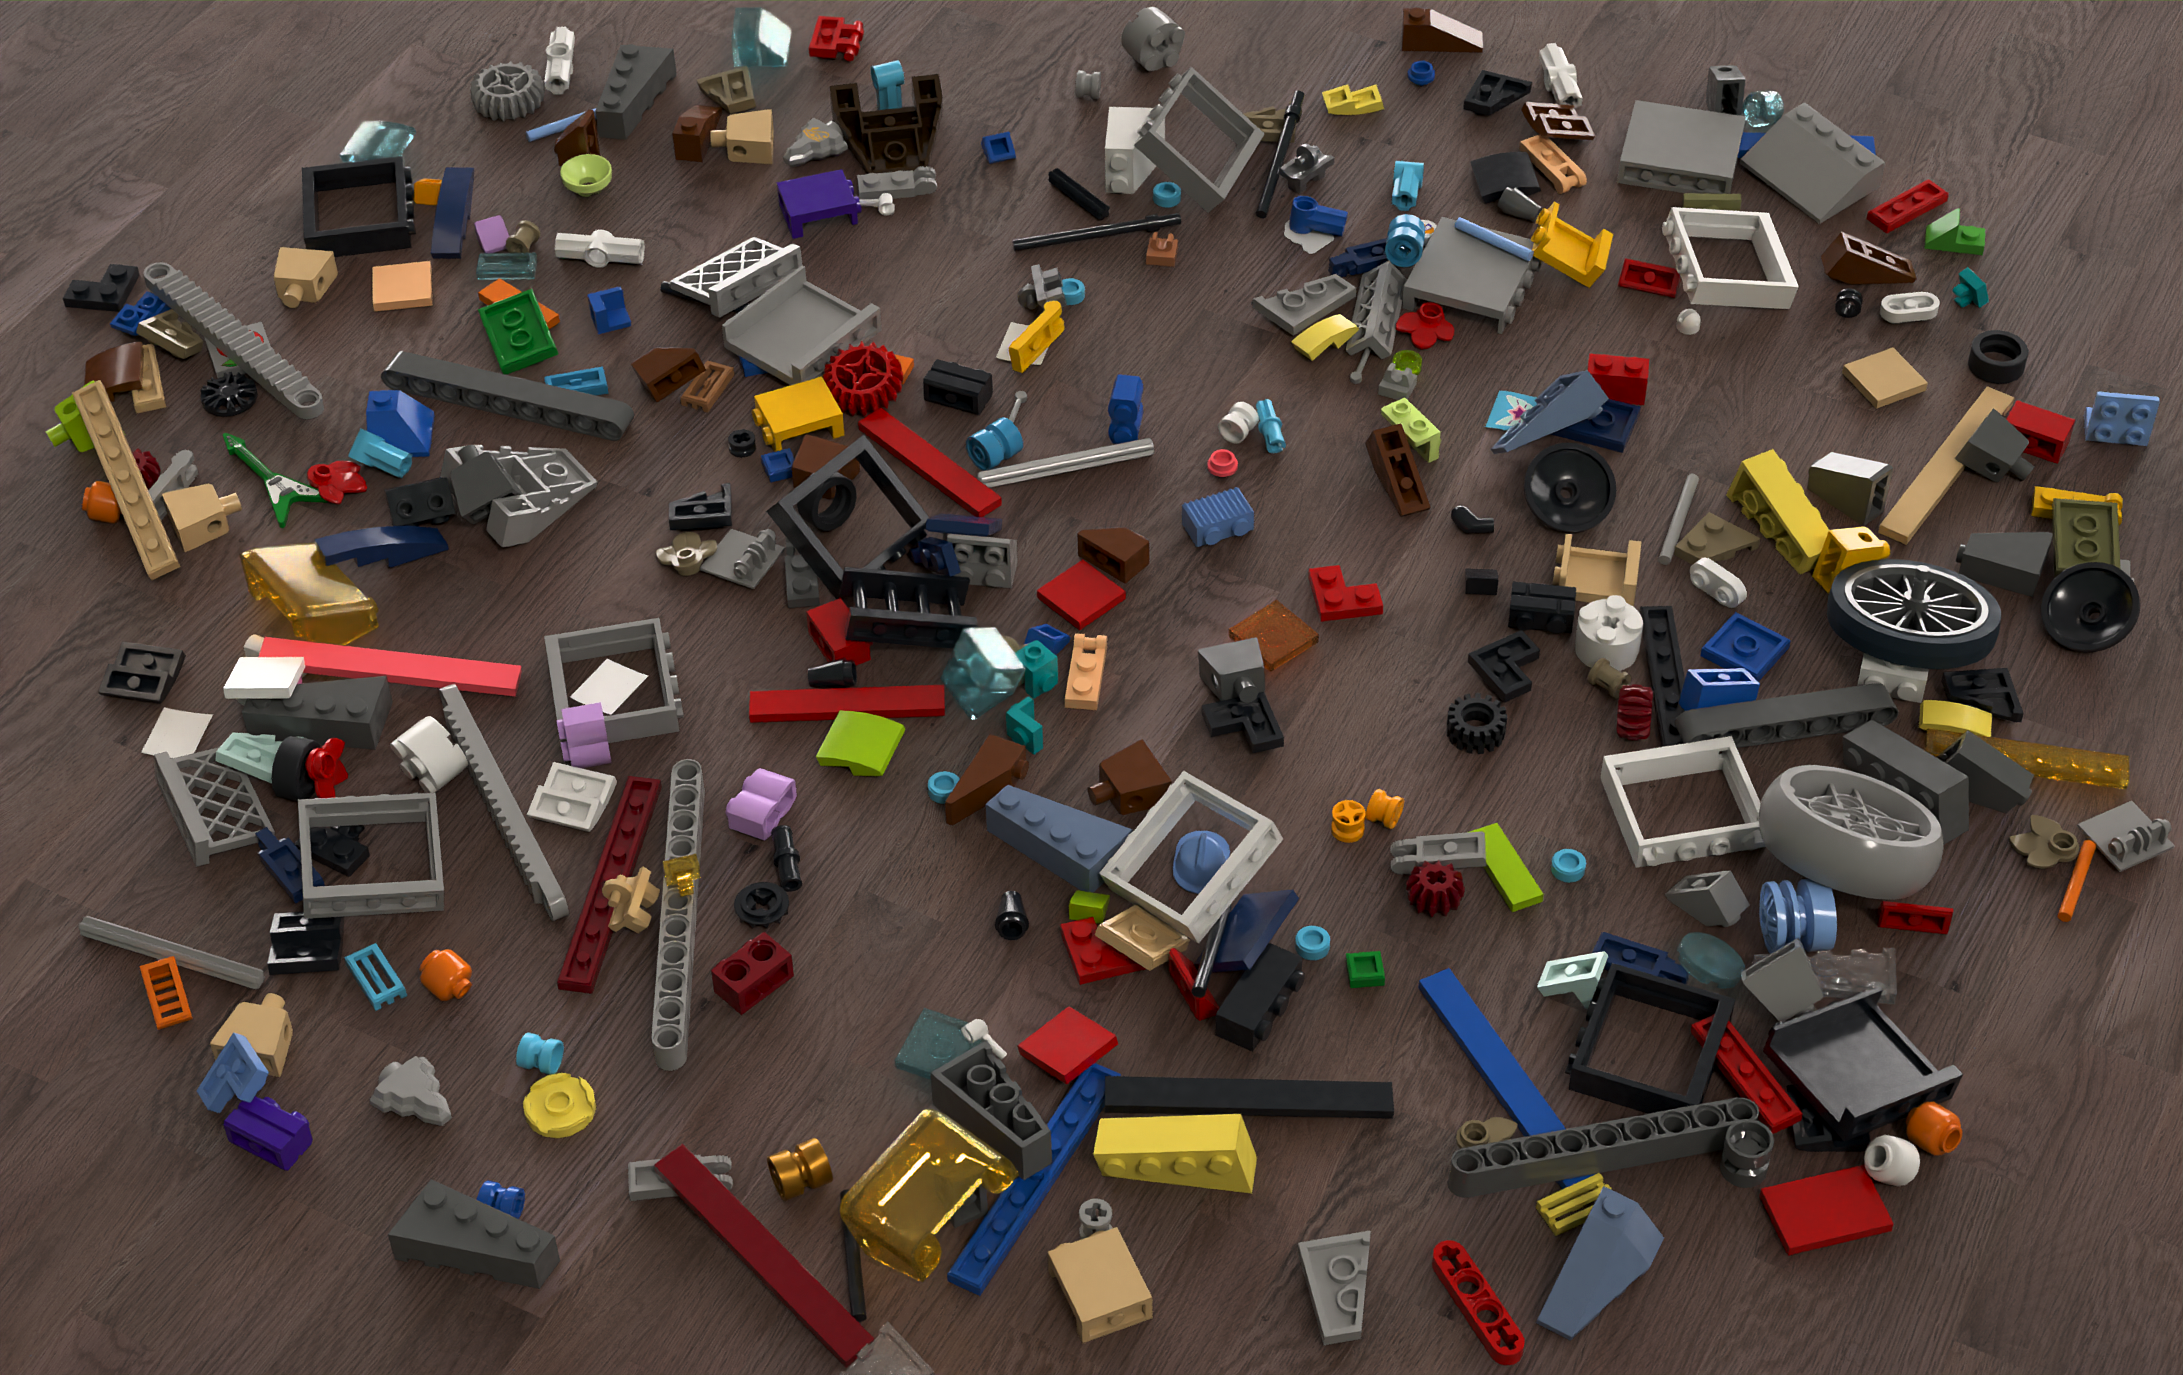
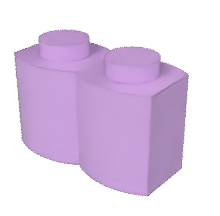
[556,702,611,768]
[726,768,797,840]

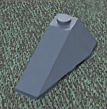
[1490,370,1609,454]
[1536,1186,1664,1340]

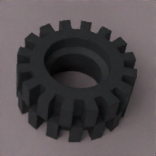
[1446,693,1507,754]

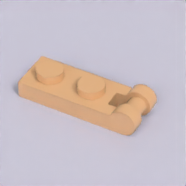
[1519,134,1587,194]
[1065,633,1108,710]

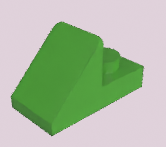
[1924,208,1985,255]

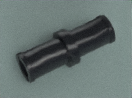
[771,825,802,892]

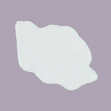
[1284,220,1334,254]

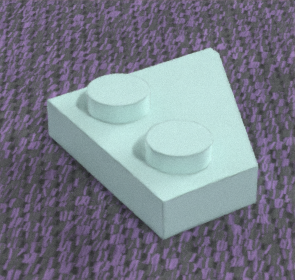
[215,732,307,783]

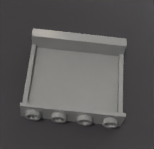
[1617,100,1746,194]
[1402,217,1542,334]
[722,265,882,385]

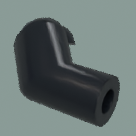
[1451,505,1494,534]

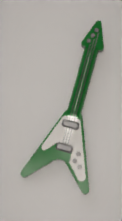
[223,433,329,528]

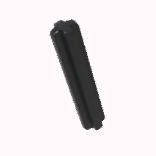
[1048,168,1110,220]

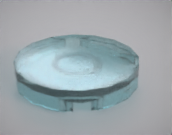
[1677,932,1745,989]

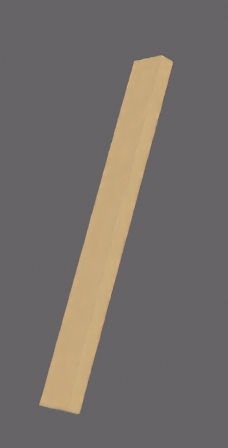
[72,380,181,580]
[1878,386,2015,545]

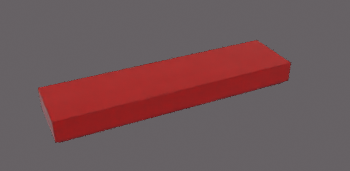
[1691,1014,1803,1134]

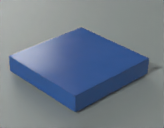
[1700,612,1791,682]

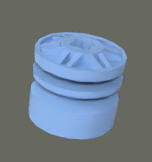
[1759,879,1837,954]

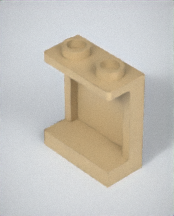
[1553,534,1641,606]
[1048,1227,1152,1343]

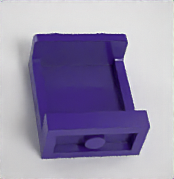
[777,169,861,239]

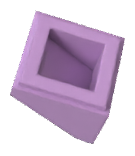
[474,215,509,255]

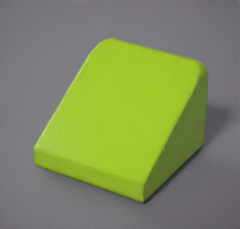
[1069,890,1110,924]

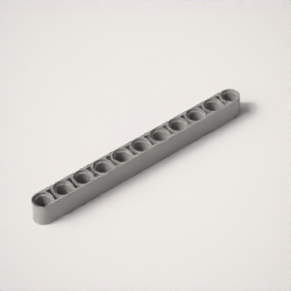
[651,759,705,1071]

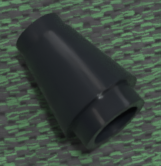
[808,657,857,688]
[995,891,1029,940]

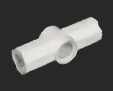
[544,27,575,95]
[1539,43,1582,109]
[555,230,645,268]

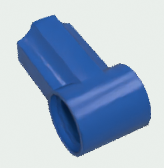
[1289,196,1348,237]

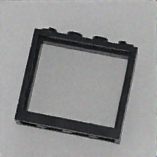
[302,156,416,257]
[766,434,930,599]
[1565,963,1736,1114]

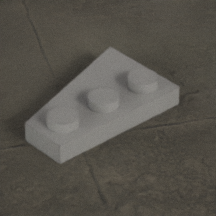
[1253,274,1356,336]
[1298,1230,1371,1345]

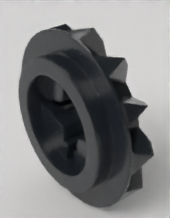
[734,882,789,929]

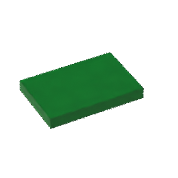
[478,289,559,375]

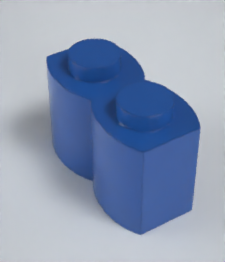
[1108,374,1144,444]

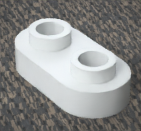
[1880,292,1940,323]
[1690,558,1747,608]

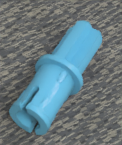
[1256,399,1286,453]

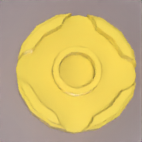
[523,1073,596,1138]

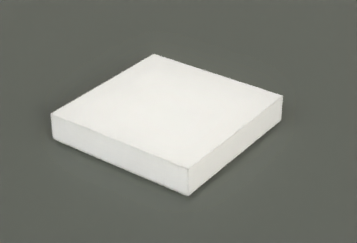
[223,657,305,699]

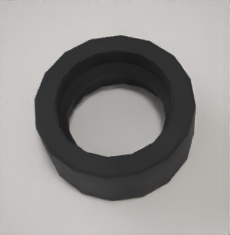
[1968,330,2029,384]
[797,472,857,531]
[271,736,321,801]

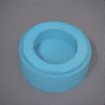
[1153,182,1181,207]
[1061,278,1085,305]
[928,771,960,804]
[1551,849,1586,882]
[1295,926,1330,960]

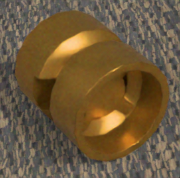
[767,1138,833,1201]

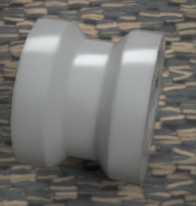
[1075,70,1101,99]

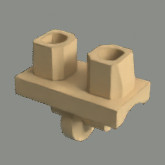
[602,866,660,933]

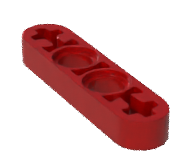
[1432,1240,1525,1366]

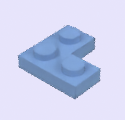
[197,1032,269,1113]

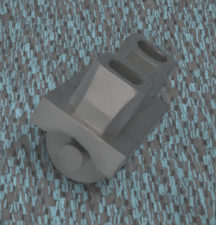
[1279,144,1334,194]
[1017,264,1067,312]

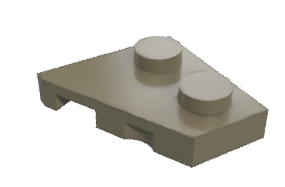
[136,309,204,359]

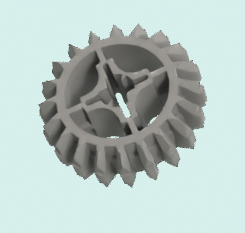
[470,61,544,122]

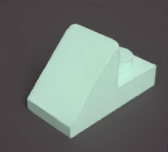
[1537,951,1608,1009]

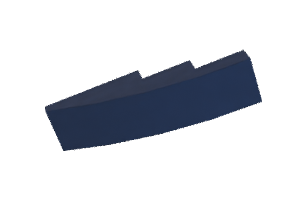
[431,167,475,259]
[314,526,449,567]

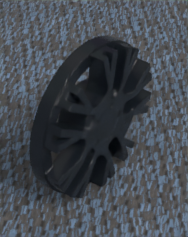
[200,372,258,417]

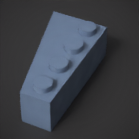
[986,785,1133,893]

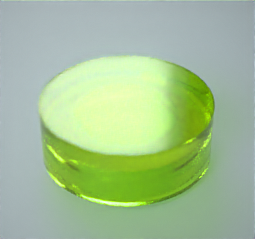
[1392,350,1422,375]

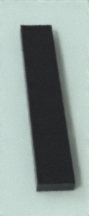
[1639,606,1685,747]

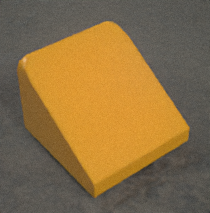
[414,178,442,205]

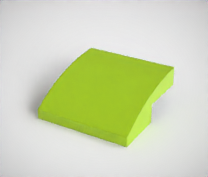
[816,710,906,776]

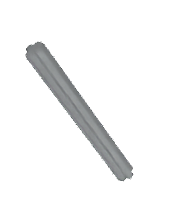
[977,438,1154,488]
[78,916,265,989]

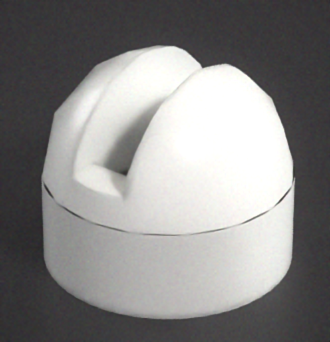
[1676,309,1701,335]

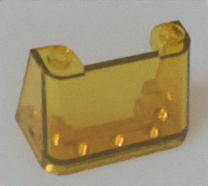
[240,542,379,646]
[840,1109,1019,1282]

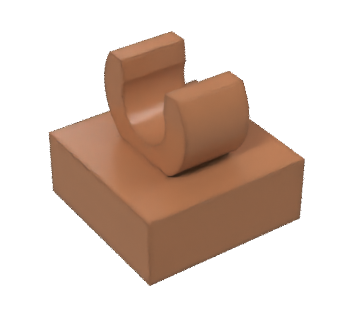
[1146,232,1178,267]

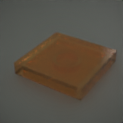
[1229,599,1319,672]

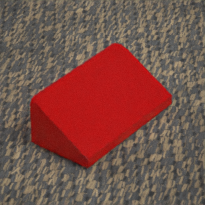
[1618,258,1681,298]
[1878,901,1953,934]
[1169,947,1220,1021]

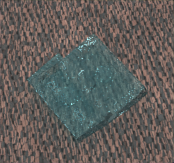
[339,121,417,163]

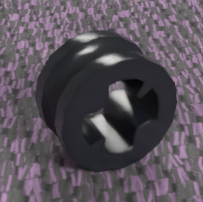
[1835,288,1863,318]
[728,429,756,458]

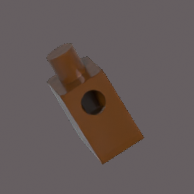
[792,434,860,500]
[1087,739,1172,815]

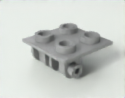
[700,529,785,589]
[2077,801,2175,872]

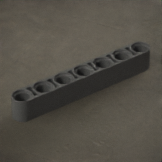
[1675,683,1899,748]

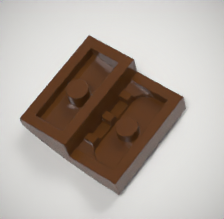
[1521,102,1595,140]
[84,342,144,402]

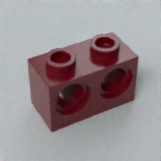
[711,932,794,1015]

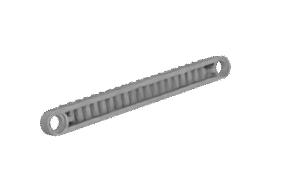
[144,262,324,419]
[439,683,569,921]

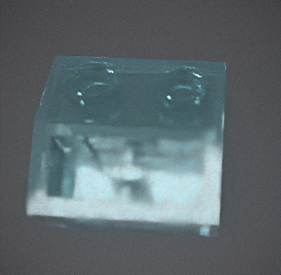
[731,7,791,67]
[941,628,1026,719]

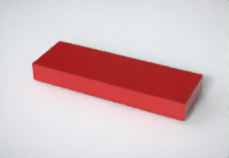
[1867,179,1949,234]

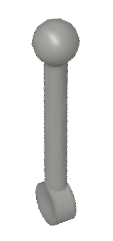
[1350,347,1372,384]
[1009,391,1027,422]

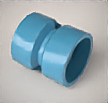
[1385,214,1426,267]
[966,417,1023,471]

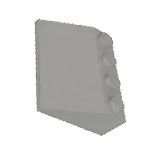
[1740,102,1885,224]

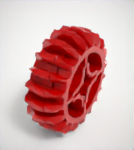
[823,341,904,417]

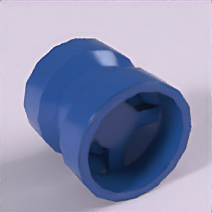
[477,1180,525,1219]

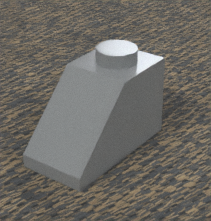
[1665,871,1750,927]

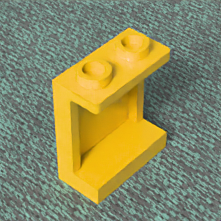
[1531,201,1613,288]
[752,376,845,452]

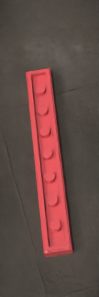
[258,637,522,697]

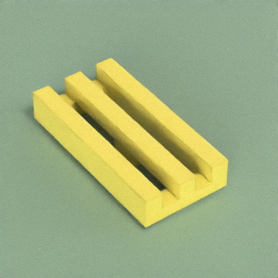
[1536,1173,1611,1236]

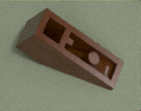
[1402,7,1483,53]
[672,105,723,162]
[1821,232,1917,284]
[1365,423,1431,517]
[945,734,1029,826]

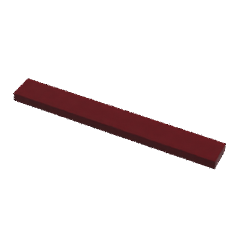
[557,776,662,994]
[654,1143,875,1368]

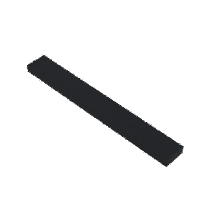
[1105,1076,1394,1119]

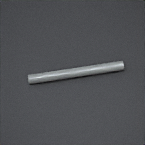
[1658,474,1699,565]

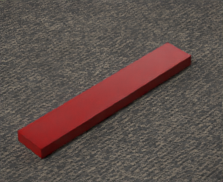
[858,408,1002,517]
[749,685,945,723]

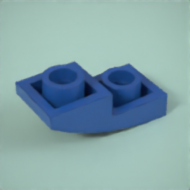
[110,291,171,336]

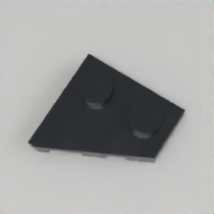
[1463,70,1532,116]
[1941,668,2024,723]

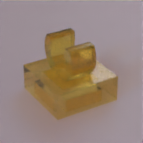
[663,854,700,897]

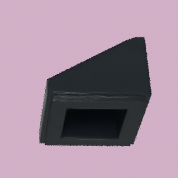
[1465,568,1498,595]

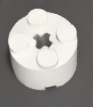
[1575,595,1643,671]
[390,716,468,793]

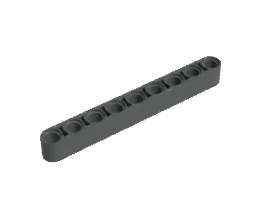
[381,351,634,441]
[1447,1097,1759,1198]

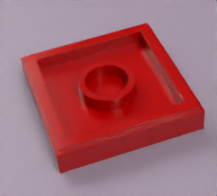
[1037,559,1126,630]
[1017,1006,1118,1085]

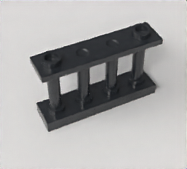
[839,567,978,650]

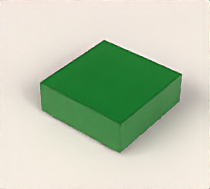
[1345,951,1385,988]

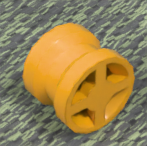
[1366,789,1404,829]
[1331,800,1366,843]

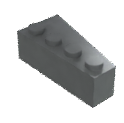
[595,44,677,139]
[1843,720,1969,845]

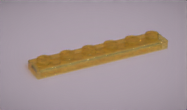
[1925,728,2129,789]

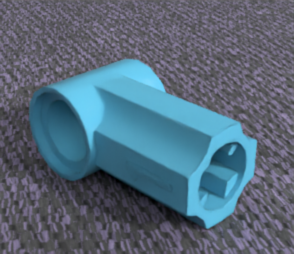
[871,60,904,110]
[1392,161,1424,211]
[348,428,413,478]

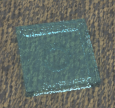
[895,1008,989,1080]

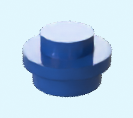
[1408,61,1435,85]

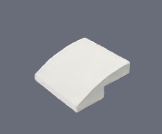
[527,762,617,832]

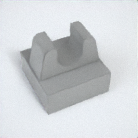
[1378,363,1417,400]

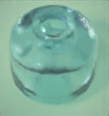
[1742,90,1784,127]

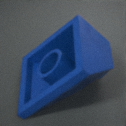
[366,390,435,457]

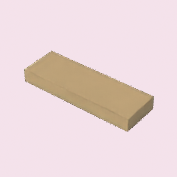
[131,344,166,414]

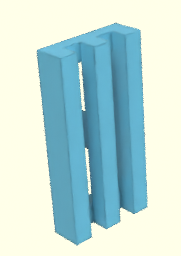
[344,943,407,1011]

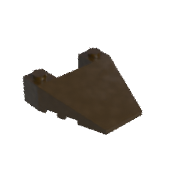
[830,74,943,174]

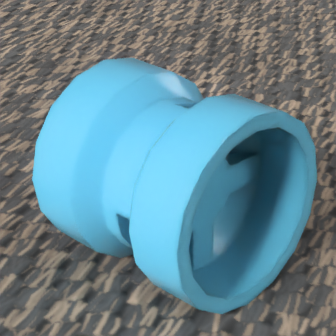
[516,1032,564,1075]

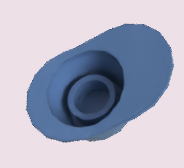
[1173,831,1230,894]

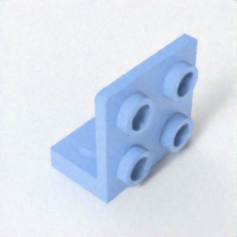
[2084,392,2160,446]

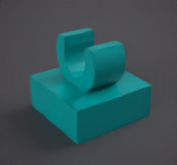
[1952,267,1989,308]

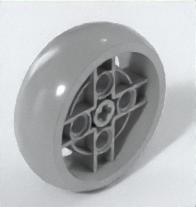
[1759,765,1943,900]

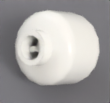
[1864,1135,1920,1187]

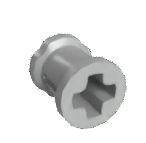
[1079,1199,1112,1239]

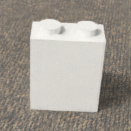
[1105,107,1165,194]

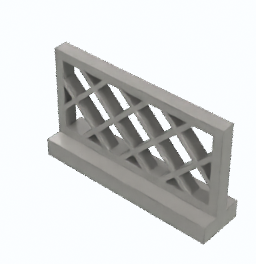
[670,237,802,318]
[154,747,275,867]

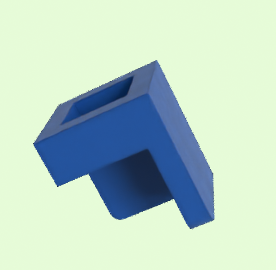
[587,287,631,334]

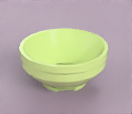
[560,154,612,197]

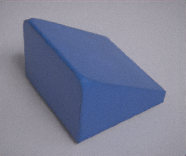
[981,132,1016,164]
[1024,624,1071,655]

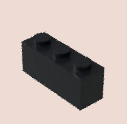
[1215,943,1305,1052]

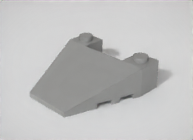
[440,445,597,547]

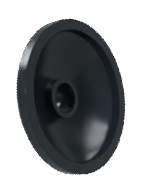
[1524,442,1616,533]
[2041,562,2141,653]

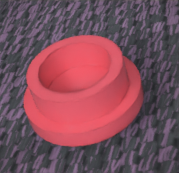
[1207,449,1238,477]

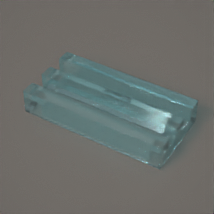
[476,253,538,280]

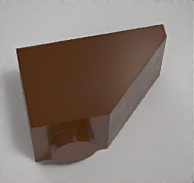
[554,110,600,166]
[631,348,706,402]
[1077,527,1149,584]

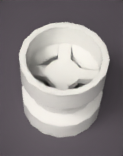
[1218,402,1259,444]

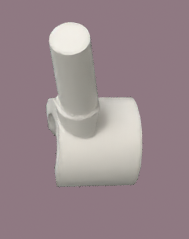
[859,193,895,216]
[961,1019,1007,1060]

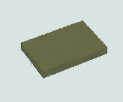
[2052,498,2121,577]

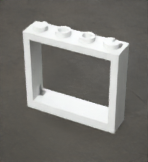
[1662,207,1799,309]
[1600,736,1766,868]
[1099,771,1283,943]

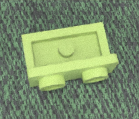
[1381,397,1441,463]

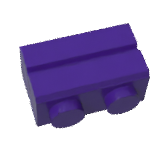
[223,1096,313,1171]

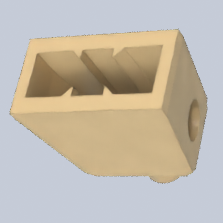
[711,109,774,164]
[274,247,338,308]
[162,484,242,552]
[210,993,293,1077]

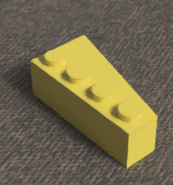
[1726,449,1830,574]
[1093,1114,1257,1193]

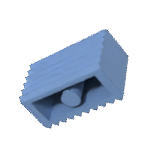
[1182,487,1254,547]

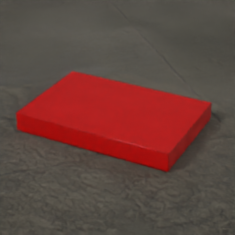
[1759,1165,1894,1256]

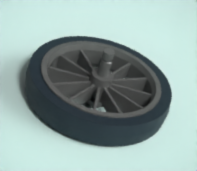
[1827,559,2001,669]

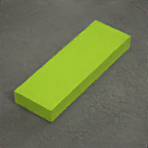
[1467,823,1544,912]

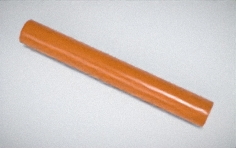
[2058,840,2096,922]

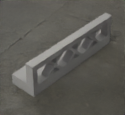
[1346,261,1407,359]

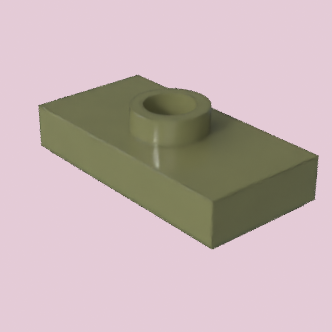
[1681,193,1742,211]

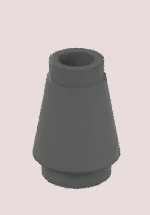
[1498,187,1542,222]

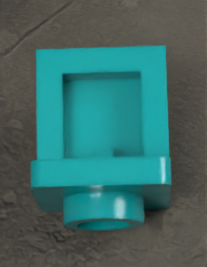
[1013,640,1058,699]
[1006,696,1043,755]

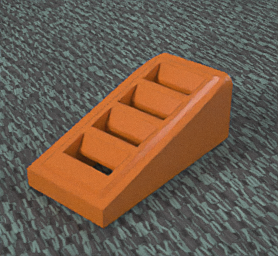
[139,956,193,1030]

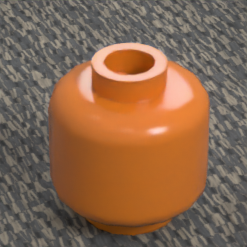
[82,481,122,524]
[419,949,472,1001]
[1906,1102,1963,1156]

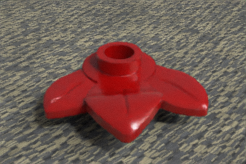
[1396,302,1455,349]
[307,460,367,505]
[305,738,348,798]

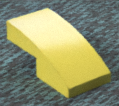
[1322,84,1384,115]
[1291,314,1359,361]
[1919,700,1992,742]

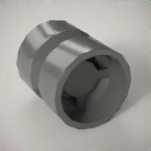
[1720,1119,1774,1188]

